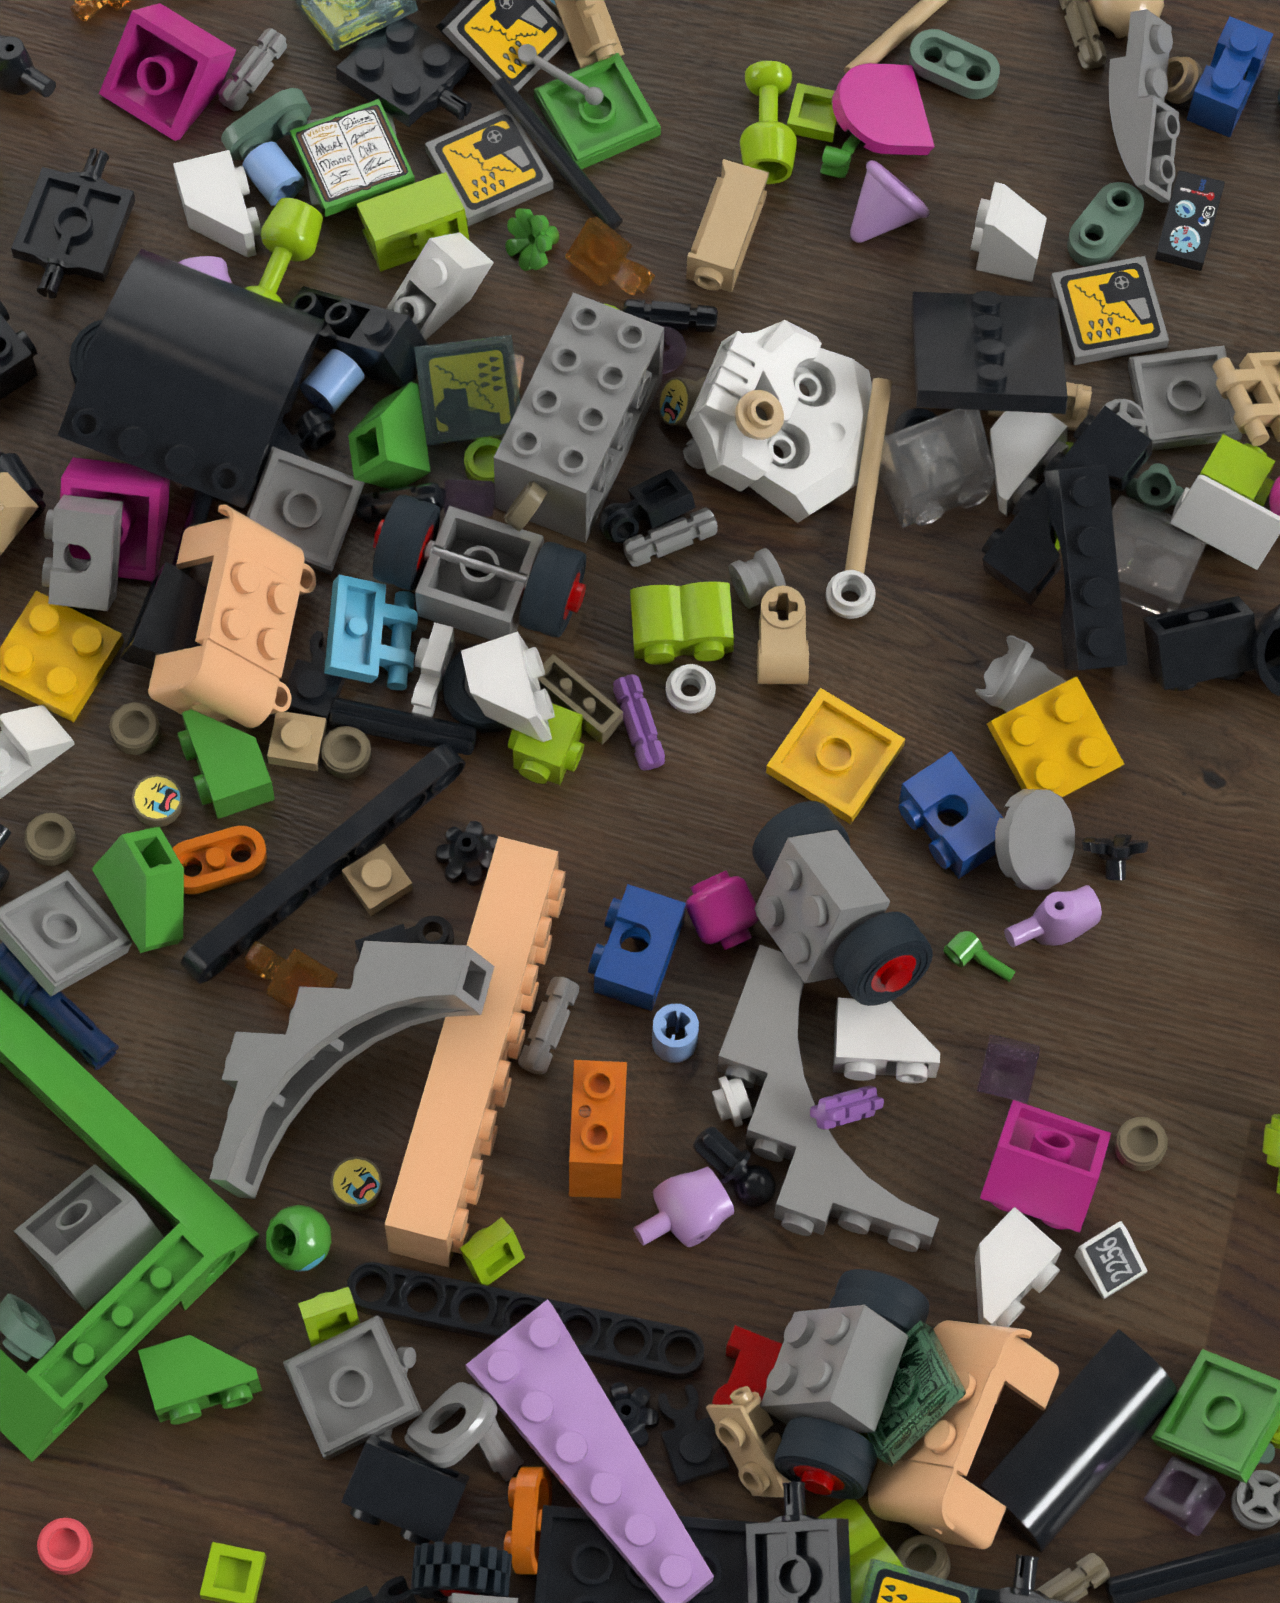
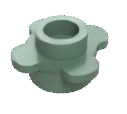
[1126,463,1184,521]

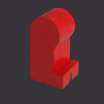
[712,1325,782,1405]

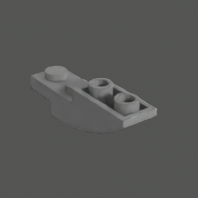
[1109,9,1180,203]

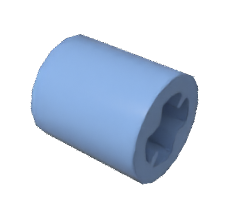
[242,141,304,206]
[300,349,364,415]
[652,1004,699,1063]

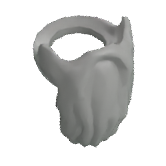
[975,635,1066,712]

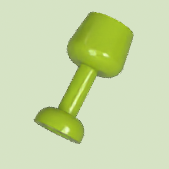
[740,61,797,184]
[245,198,323,303]

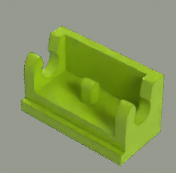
[356,172,470,272]

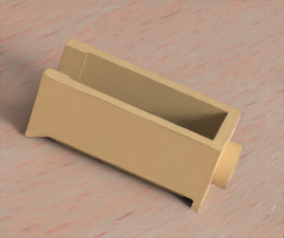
[686,159,769,292]

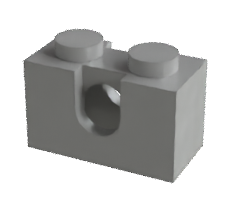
[42,495,123,611]

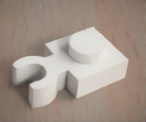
[411,622,455,717]

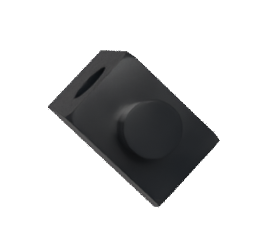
[120,562,207,669]

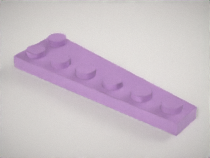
[466,1299,714,1603]

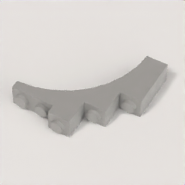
[209,941,495,1199]
[717,945,939,1252]

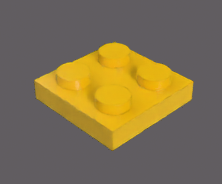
[0,591,124,723]
[987,676,1124,798]
[766,688,905,824]

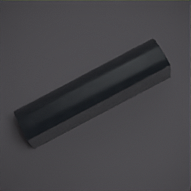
[979,1329,1177,1553]

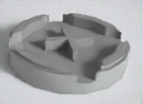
[995,789,1075,890]

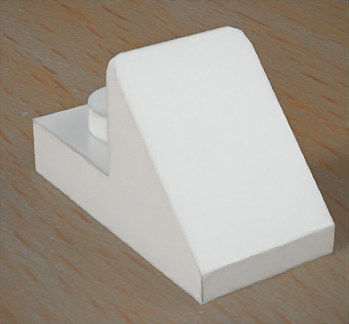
[0,705,75,799]

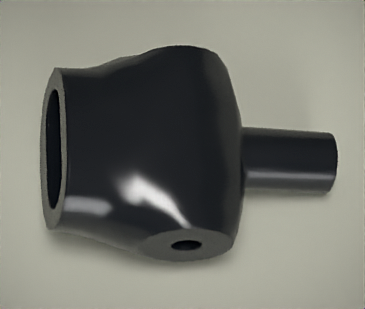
[0,34,56,97]

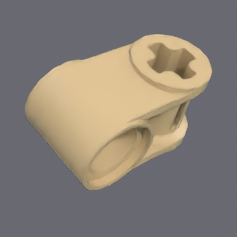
[757,585,809,684]

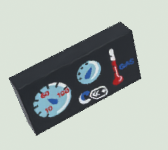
[1155,170,1225,271]

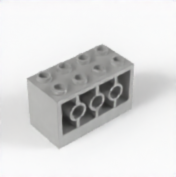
[494,292,664,543]

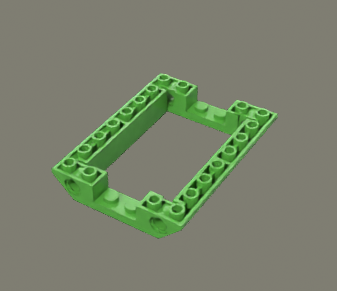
[0,989,260,1462]

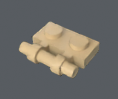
[1212,352,1280,446]

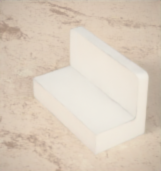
[1170,475,1280,570]

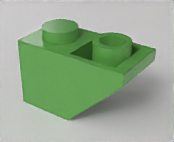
[348,382,431,489]
[177,709,275,819]
[92,827,184,953]
[138,1335,262,1425]

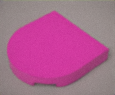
[832,63,935,155]

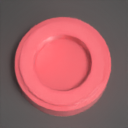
[37,1518,93,1575]

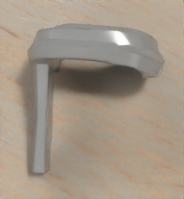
[404,1382,524,1482]

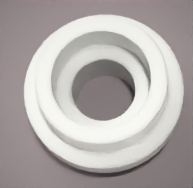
[826,570,876,619]
[665,664,716,713]
[712,1076,753,1127]

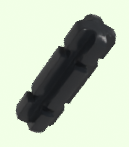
[623,299,718,333]
[356,482,446,523]

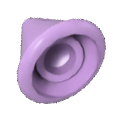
[850,160,929,243]

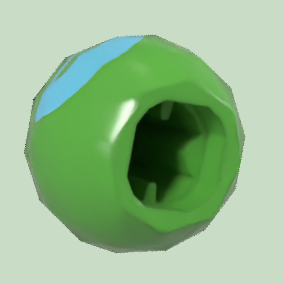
[266,1205,331,1272]

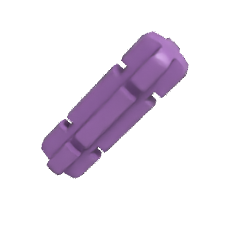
[613,674,665,771]
[810,1086,884,1130]

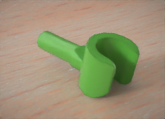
[820,134,861,178]
[943,931,1016,982]

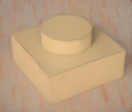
[267,712,327,771]
[342,843,413,917]

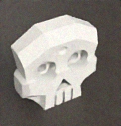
[683,320,872,523]

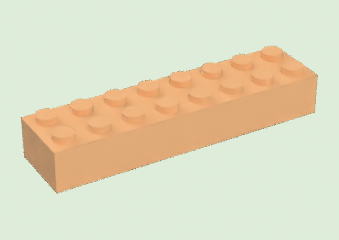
[385,836,566,1268]

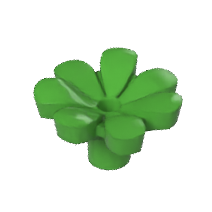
[505,208,559,271]

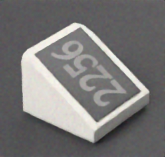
[1074,1221,1147,1300]

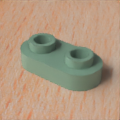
[909,29,1000,99]
[221,88,312,160]
[1067,182,1144,267]
[0,1293,56,1362]

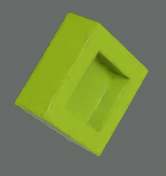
[787,83,837,142]
[459,1217,525,1286]
[298,1287,360,1347]
[200,1542,266,1603]

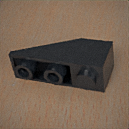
[289,286,433,387]

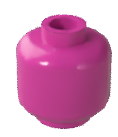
[686,870,759,950]

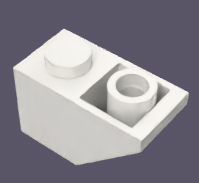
[173,150,261,257]
[970,182,1047,282]
[386,232,494,340]
[990,411,1069,516]
[461,631,555,742]
[833,997,940,1083]
[975,1207,1062,1327]

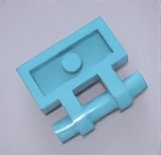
[324,574,418,690]

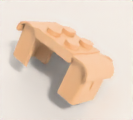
[148,505,316,728]
[867,1320,1059,1549]

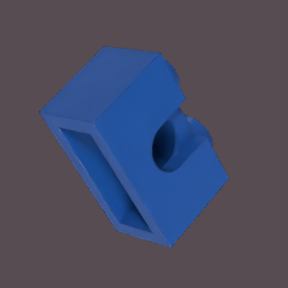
[1187,16,1273,138]
[898,751,1003,879]
[588,884,686,1011]

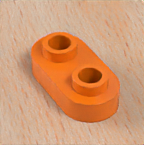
[172,826,267,894]
[504,1466,552,1575]

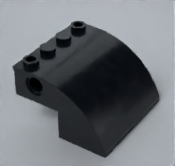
[57,249,325,508]

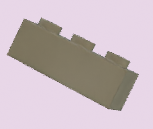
[538,654,623,745]

